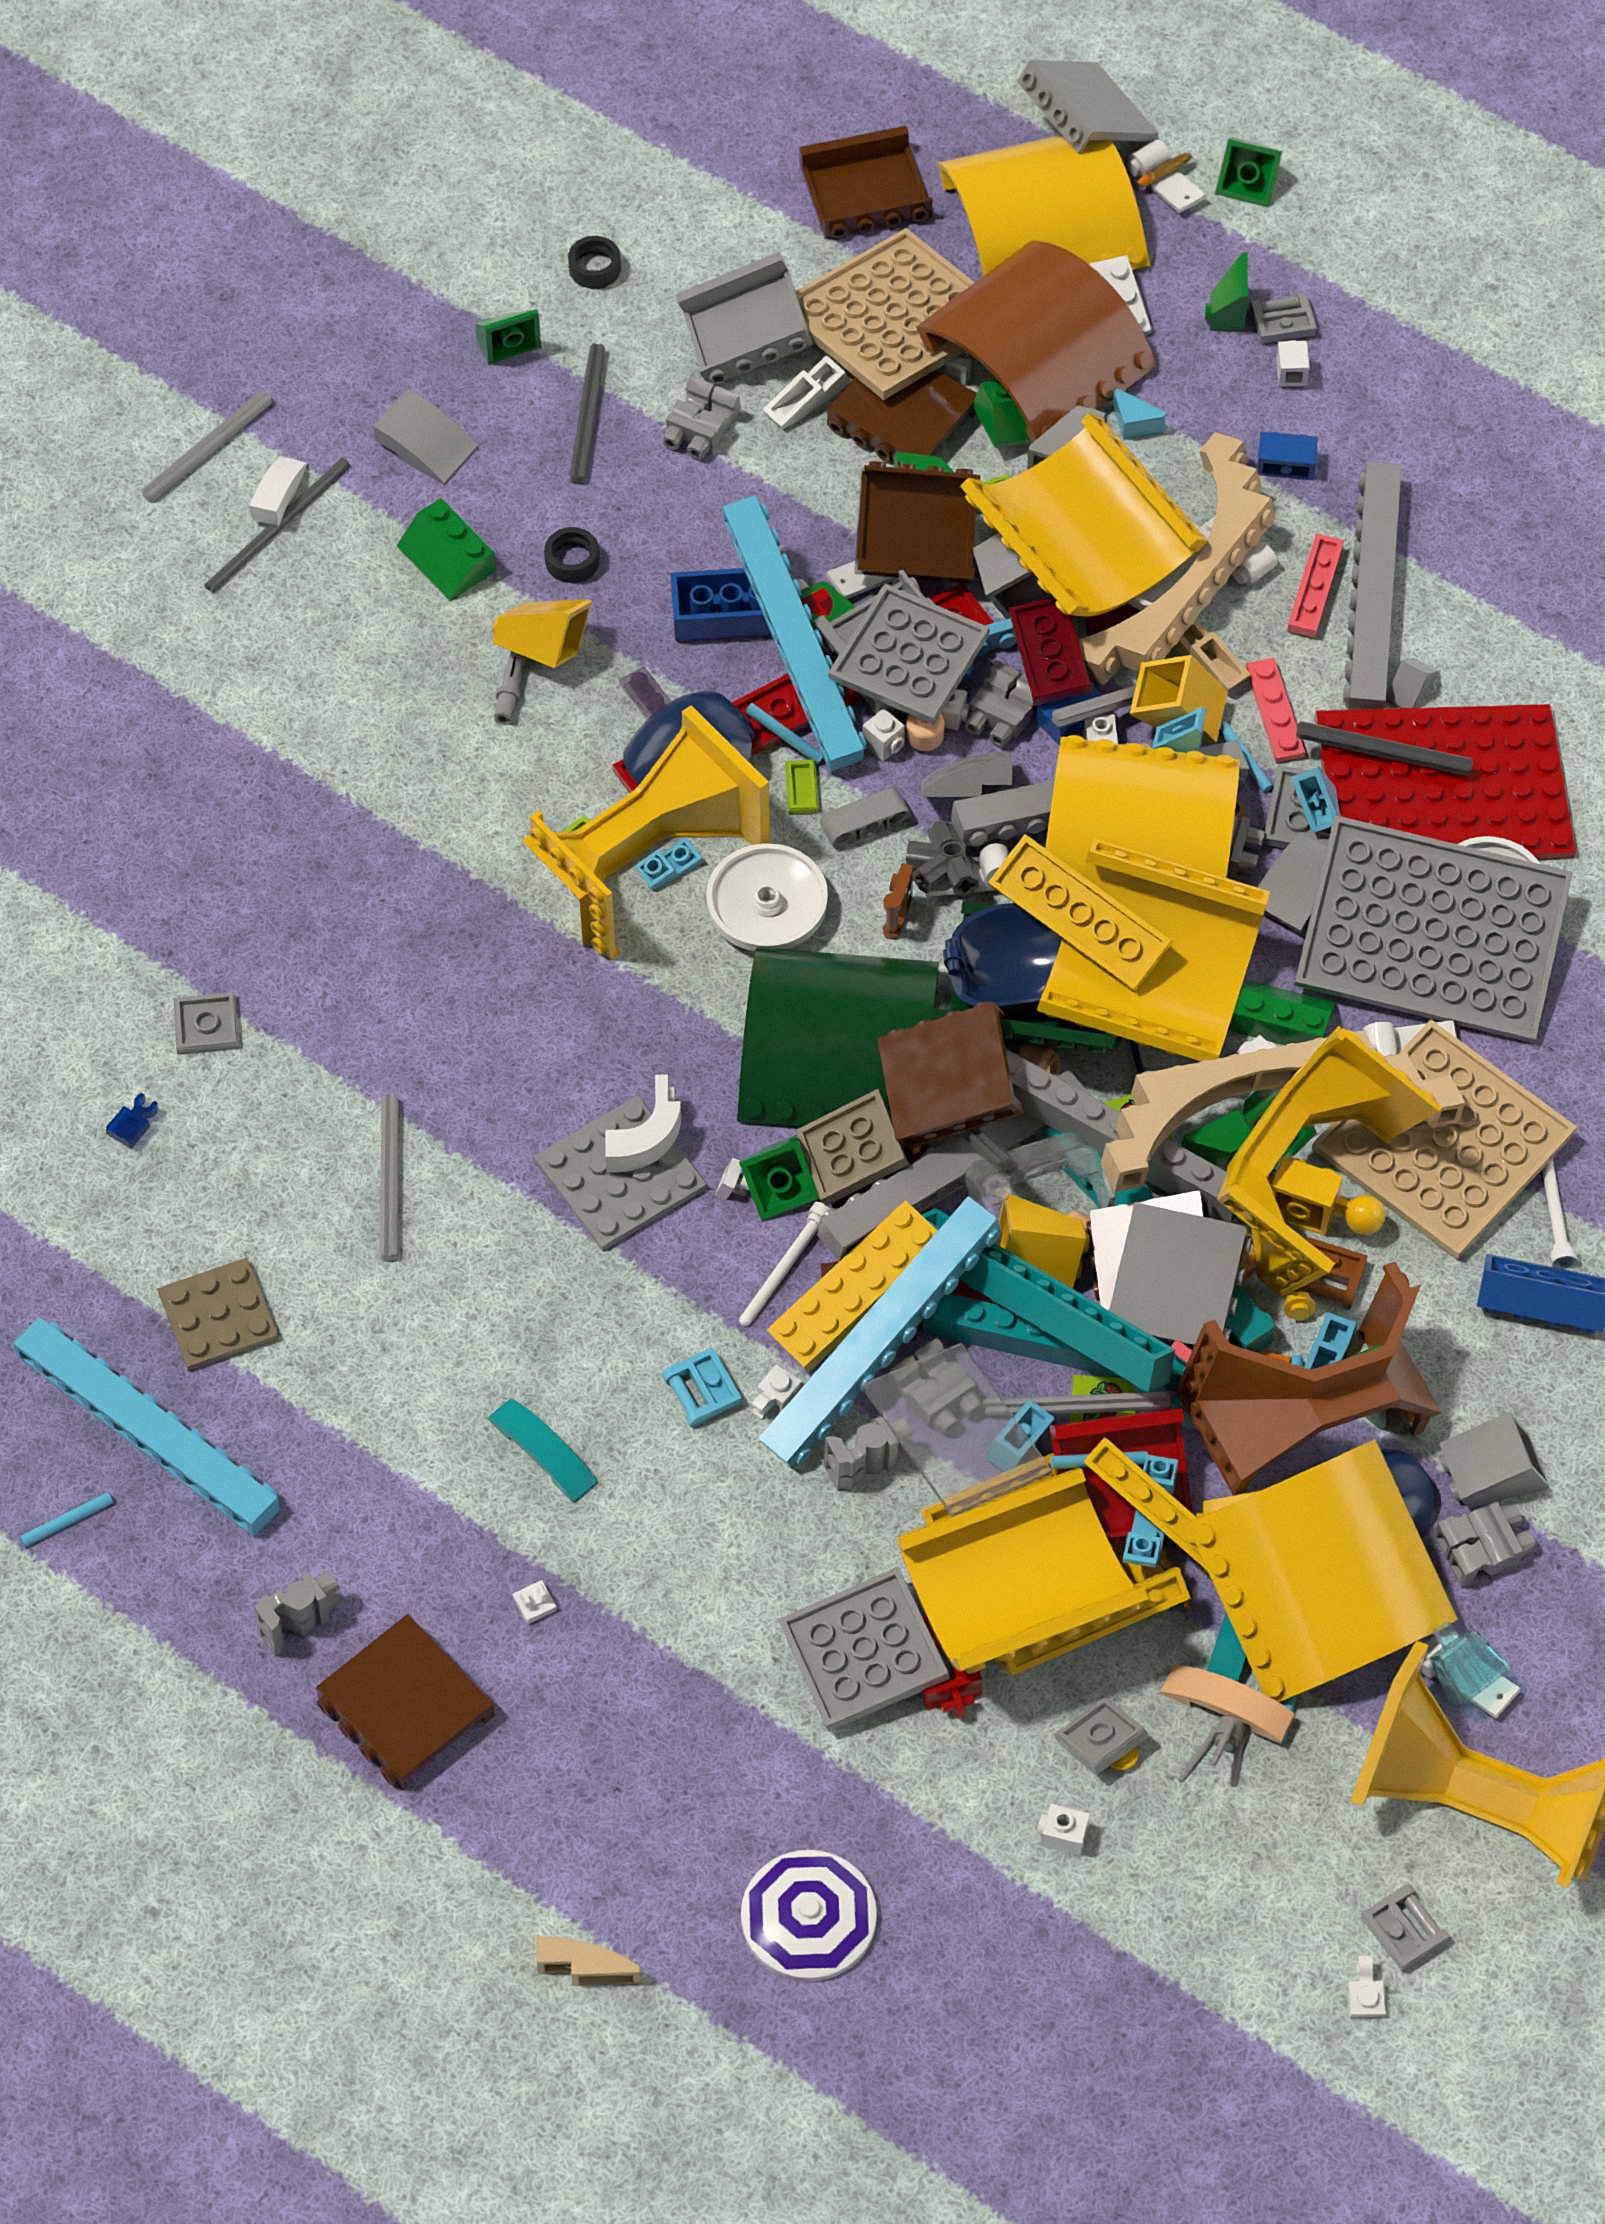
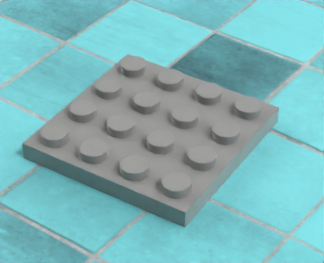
[828,583,990,724]
[533,1095,707,1251]
[778,1567,950,1732]

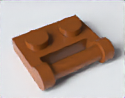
[883,863,914,940]
[1295,1237,1368,1308]

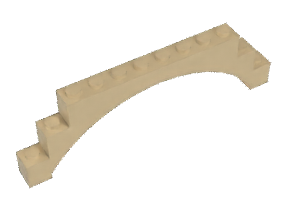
[1078,432,1276,685]
[1100,1030,1465,1192]

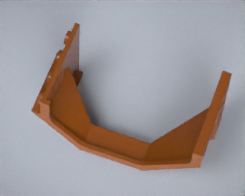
[1176,1262,1442,1496]

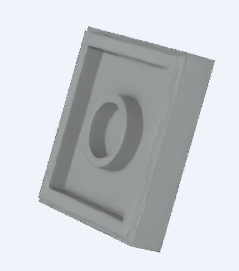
[173,992,239,1054]
[1055,1697,1148,1775]

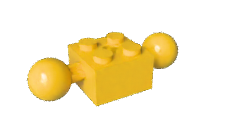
[1226,1156,1385,1236]

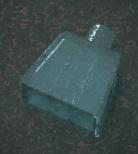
[1430,1621,1512,1706]

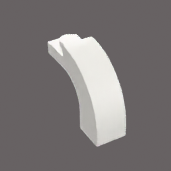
[605,1075,681,1173]

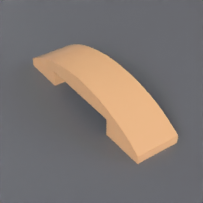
[1160,1665,1295,1743]

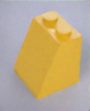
[492,599,593,668]
[1130,655,1228,745]
[995,1194,1089,1289]

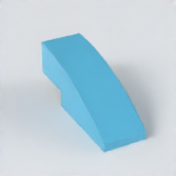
[1305,1312,1357,1369]

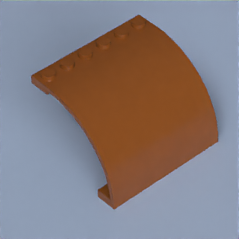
[916,240,1157,443]

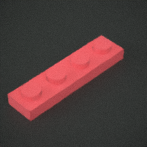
[1287,533,1344,638]
[1245,658,1305,763]

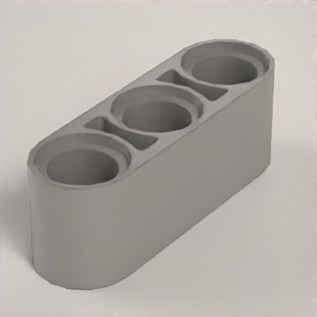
[820,788,911,849]

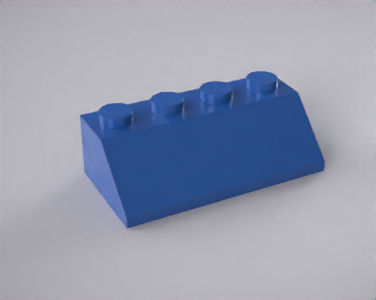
[1477,1253,1605,1334]

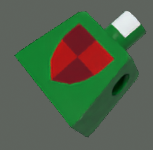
[798,579,855,630]

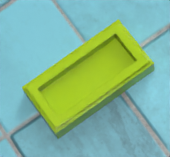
[785,759,818,815]

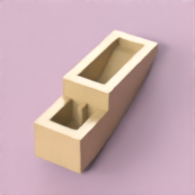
[1173,619,1251,692]
[537,1936,641,1985]

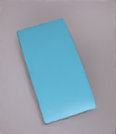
[634,836,704,890]

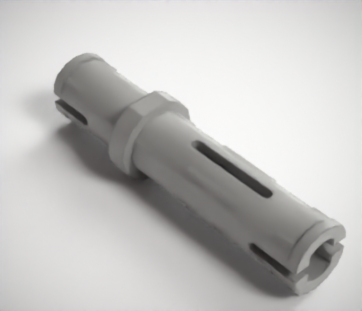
[494,650,526,725]

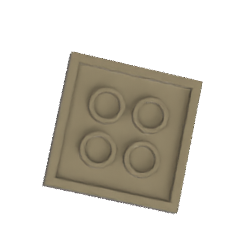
[795,1089,909,1206]
[157,1257,279,1371]

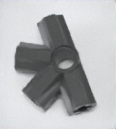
[906,820,979,897]

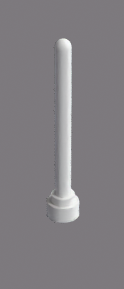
[1542,1158,1577,1268]
[739,1202,830,1327]

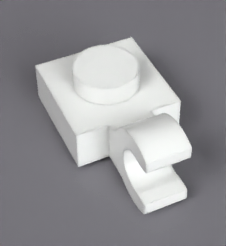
[751,1364,802,1420]
[1348,1956,1385,2018]

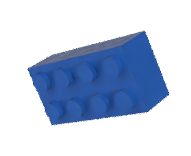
[670,568,771,641]

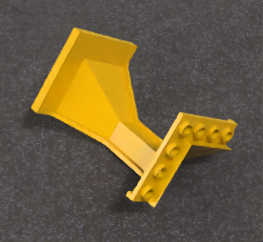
[522,705,770,960]
[1217,1026,1442,1298]
[1350,1640,1605,1888]

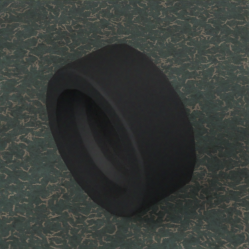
[568,235,621,289]
[544,527,600,583]

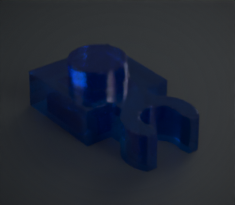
[105,1093,159,1149]

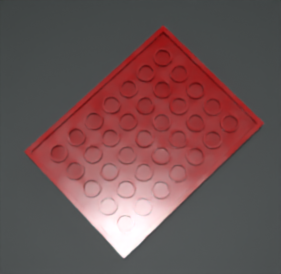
[1314,704,1576,860]

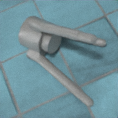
[1178,1716,1246,1787]

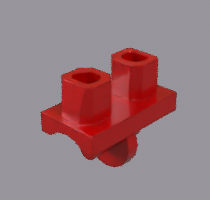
[923,1666,983,1718]

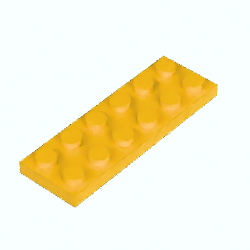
[988,834,1173,991]
[767,1200,938,1373]

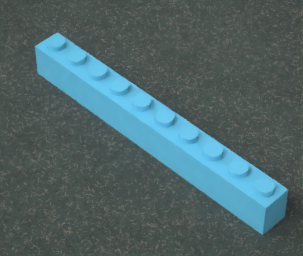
[723,495,867,772]
[759,1196,1002,1469]
[13,1317,280,1537]

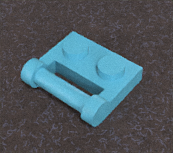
[662,1347,742,1428]

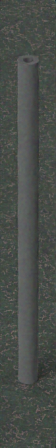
[204,458,350,593]

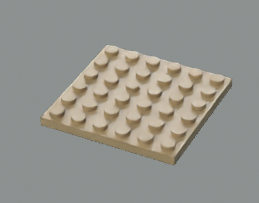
[796,228,975,400]
[1312,1020,1577,1259]

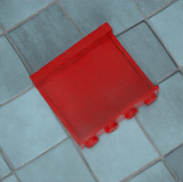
[1049,1408,1193,1544]

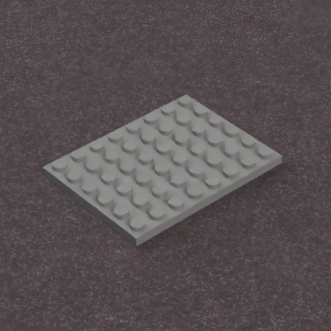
[1294,815,1573,1043]

